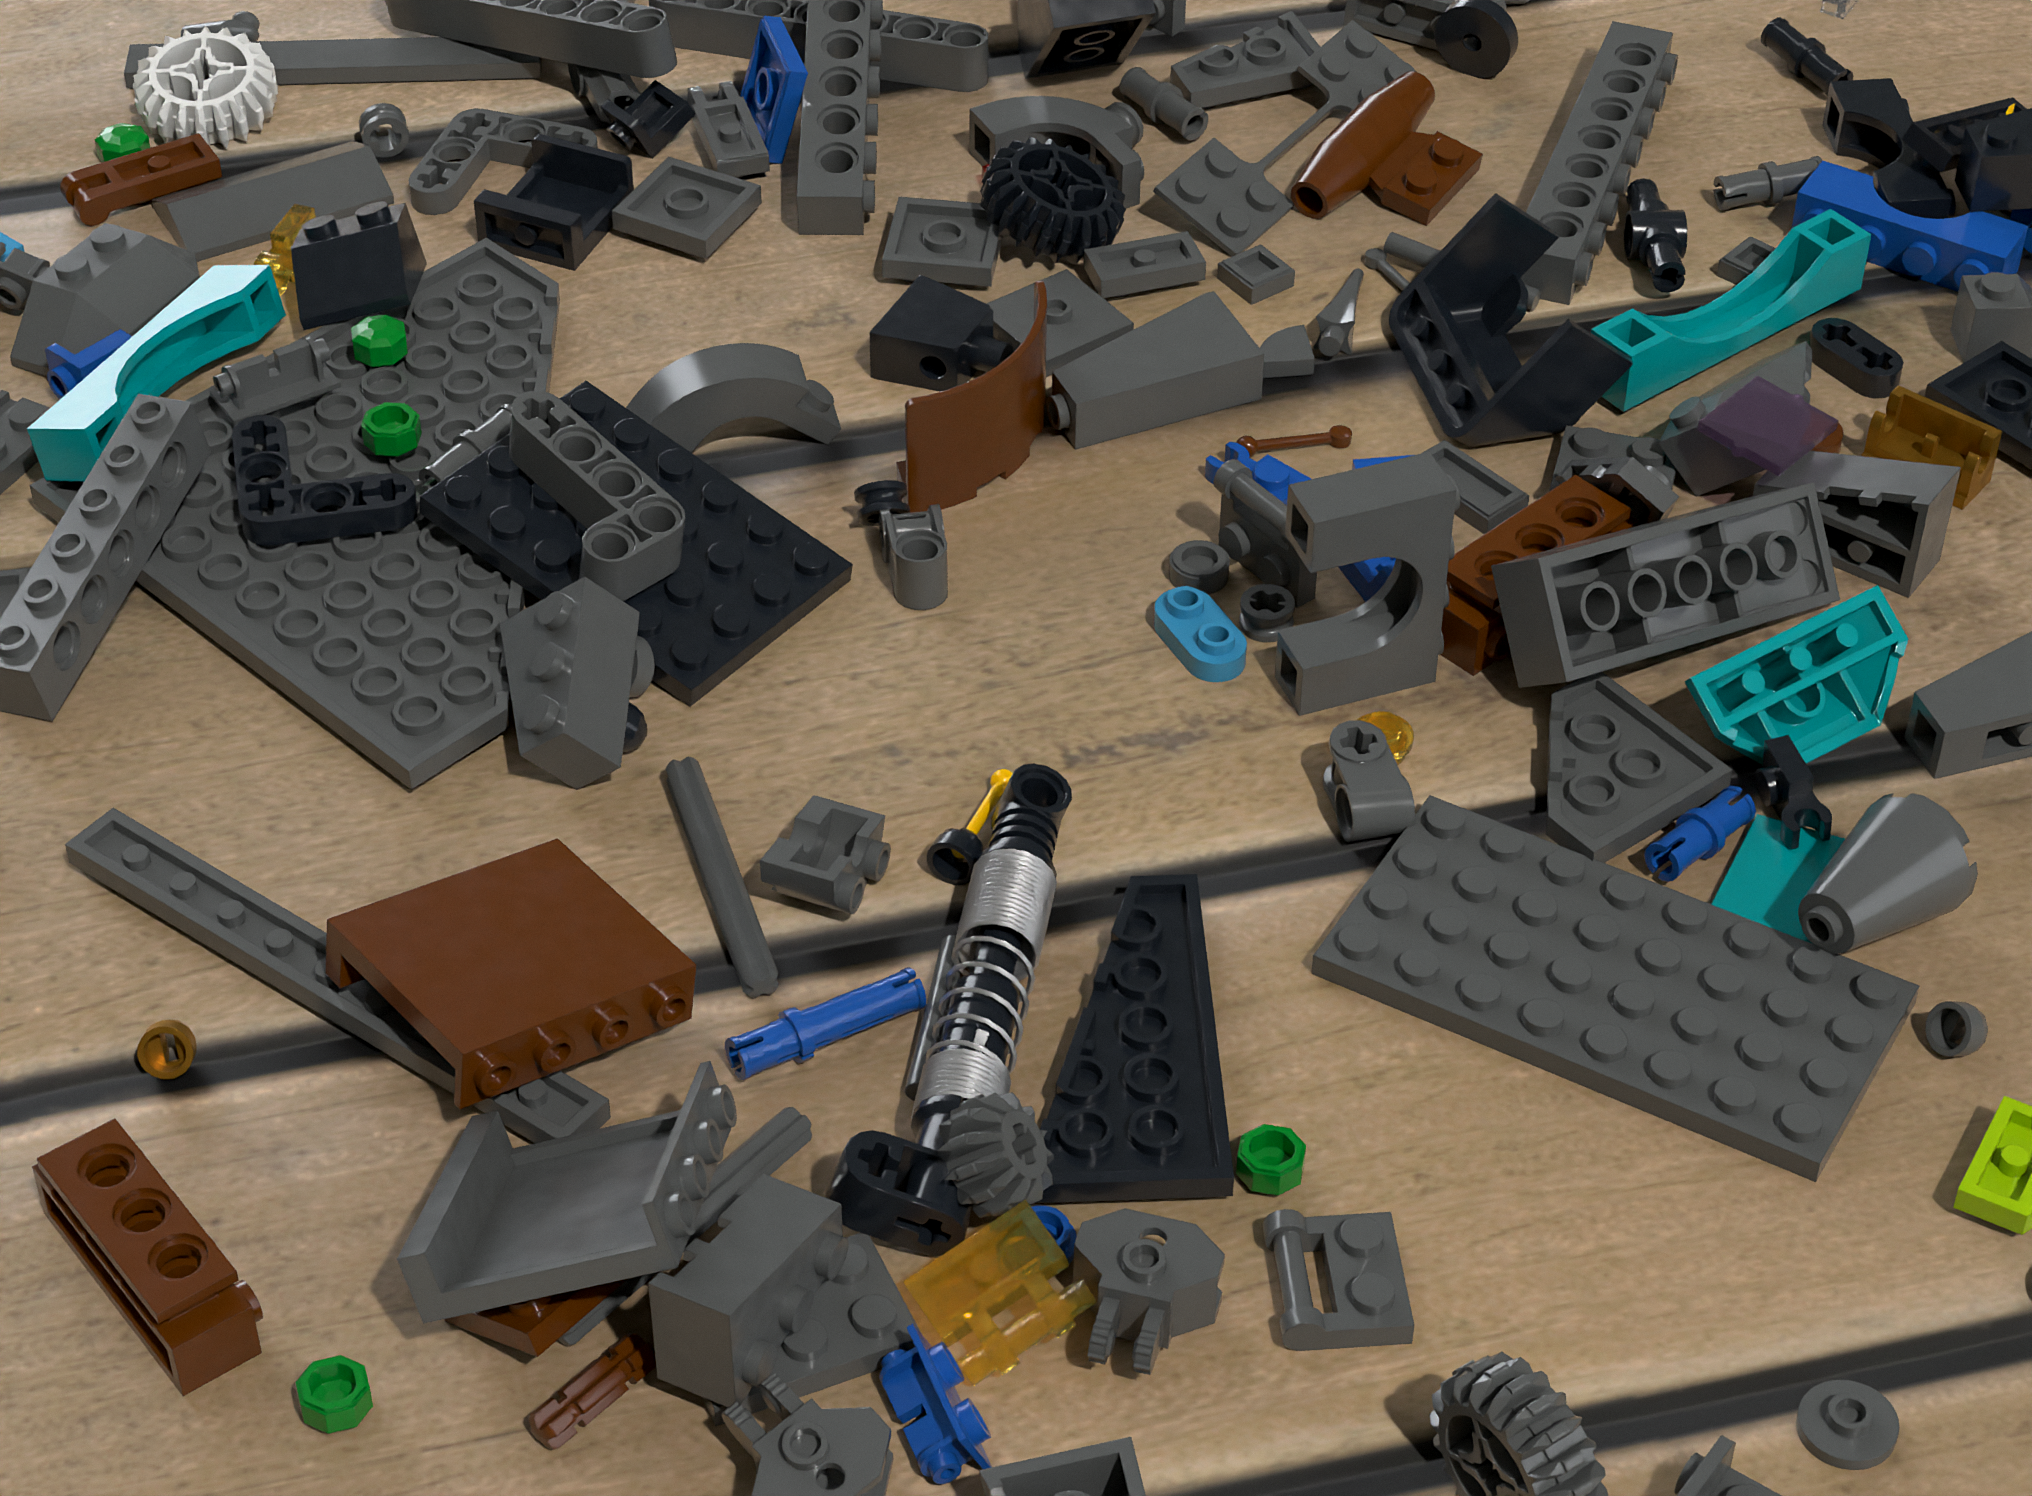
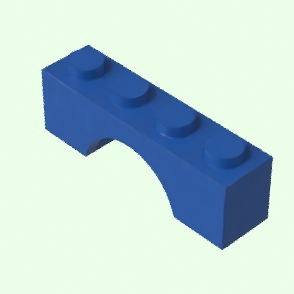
[1791,160,2028,292]

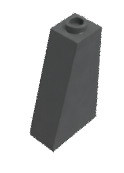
[1046,291,1264,450]

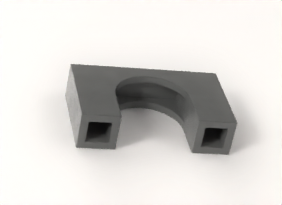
[1275,452,1460,716]

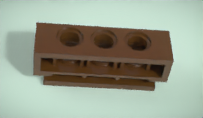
[1441,475,1639,676]
[32,1118,263,1396]

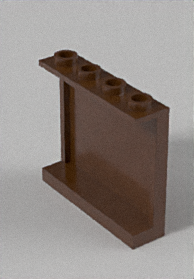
[325,838,697,1109]

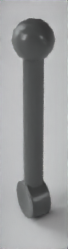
[1364,248,1410,291]

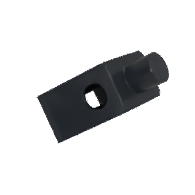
[870,275,1013,392]

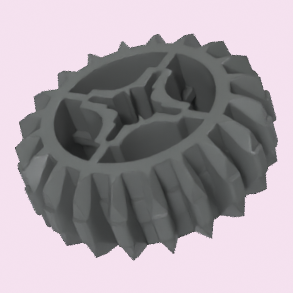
[1429,1352,1608,1496]

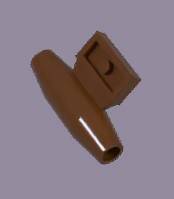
[1291,71,1483,226]

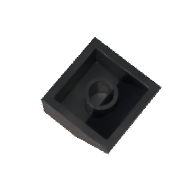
[291,201,427,330]

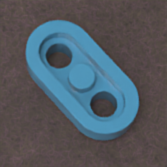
[1154,586,1247,682]

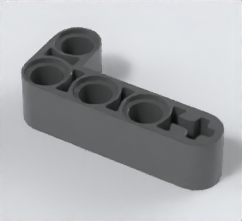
[509,391,686,601]

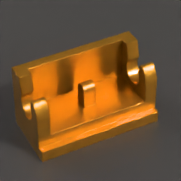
[1861,385,2002,510]

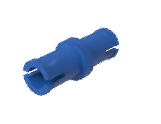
[1644,786,1756,882]

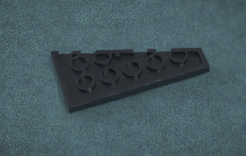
[1035,874,1234,1203]

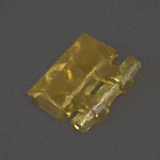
[903,1199,1097,1387]

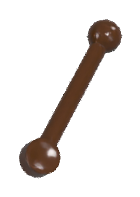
[1236,425,1352,458]

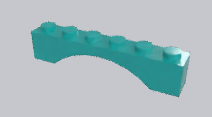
[1591,209,1872,412]
[27,265,286,482]

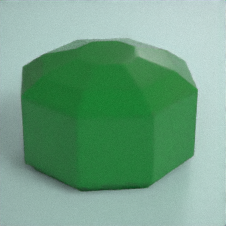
[95,123,150,163]
[351,315,408,367]
[361,402,422,456]
[1236,1124,1306,1196]
[296,1355,373,1434]

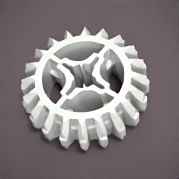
[133,26,278,149]

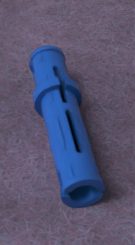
[725,967,926,1080]

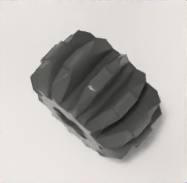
[937,1092,1054,1218]

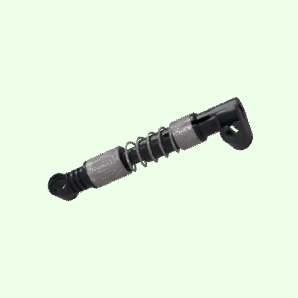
[824,763,1072,1256]

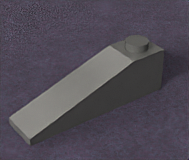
[1658,341,1812,497]

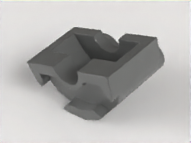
[760,795,891,914]

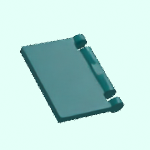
[1711,814,1845,944]

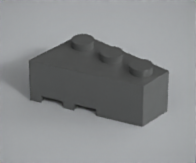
[500,577,640,790]

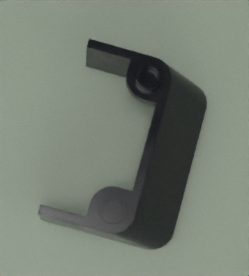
[1389,193,1633,447]

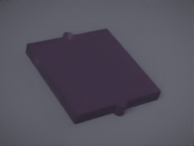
[1697,376,1839,476]

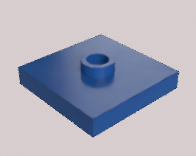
[740,16,808,164]

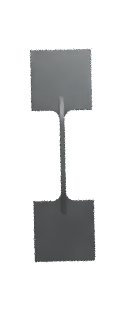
[1153,20,1417,256]

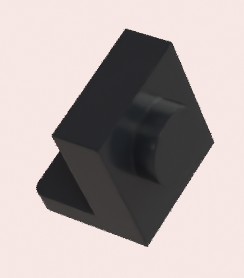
[600,80,695,159]

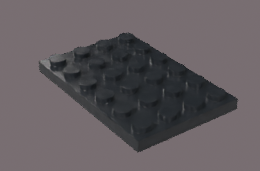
[419,380,853,707]

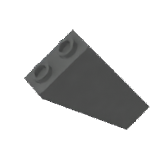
[1904,631,2032,779]

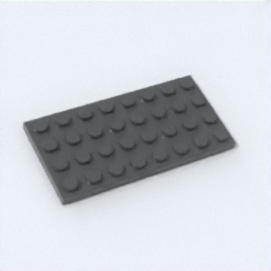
[1312,795,1920,1182]

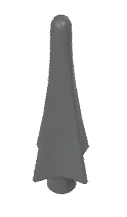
[1313,268,1364,356]

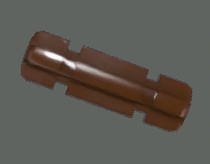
[529,1333,656,1450]

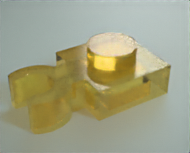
[254,204,316,296]

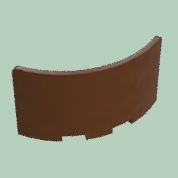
[896,280,1047,513]

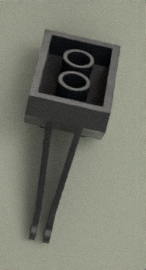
[1017,0,1156,79]

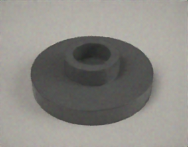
[1796,1380,1899,1470]

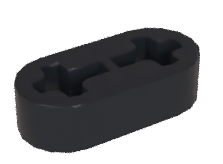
[1809,318,1904,398]

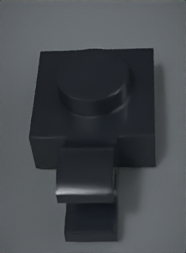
[1755,735,1832,849]

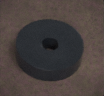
[1434,0,1518,78]

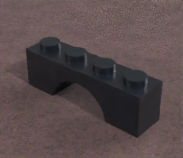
[1822,78,1956,219]

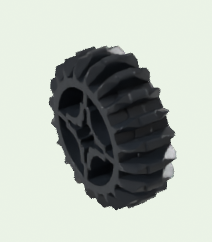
[980,137,1126,264]

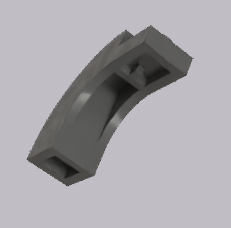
[969,96,1144,208]
[626,343,841,453]

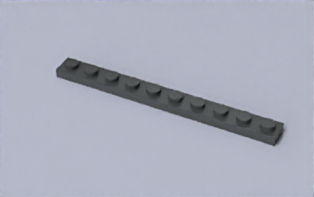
[65,808,611,1143]

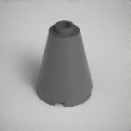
[1798,793,1978,954]

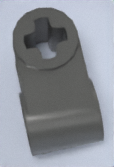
[878,504,948,610]
[1323,720,1415,842]

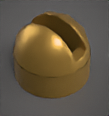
[137,1020,197,1079]

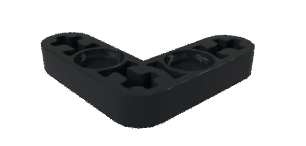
[232,415,418,545]

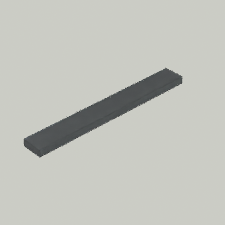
[124,37,542,89]

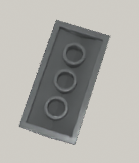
[152,141,394,262]

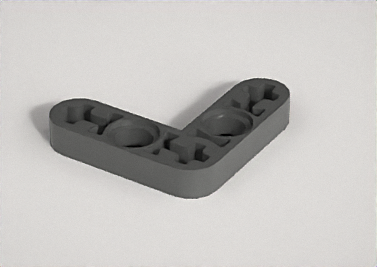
[408,108,598,215]

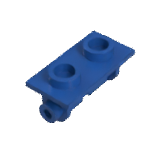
[879,1324,992,1484]

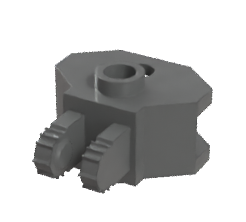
[1073,1208,1225,1375]
[721,1373,894,1496]

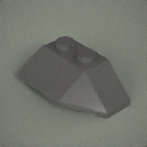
[10,223,200,376]

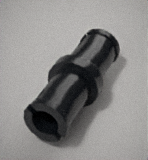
[1761,17,1854,96]

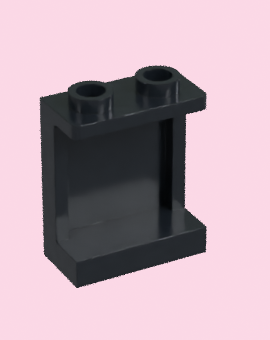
[474,134,634,271]

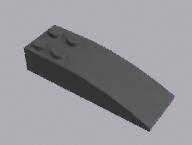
[1491,482,1840,688]

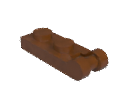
[60,133,222,226]

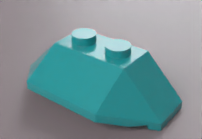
[1684,585,1909,765]

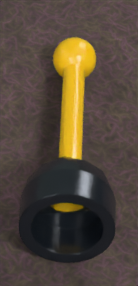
[927,769,1013,885]

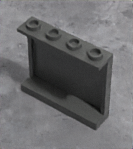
[397,1061,737,1324]

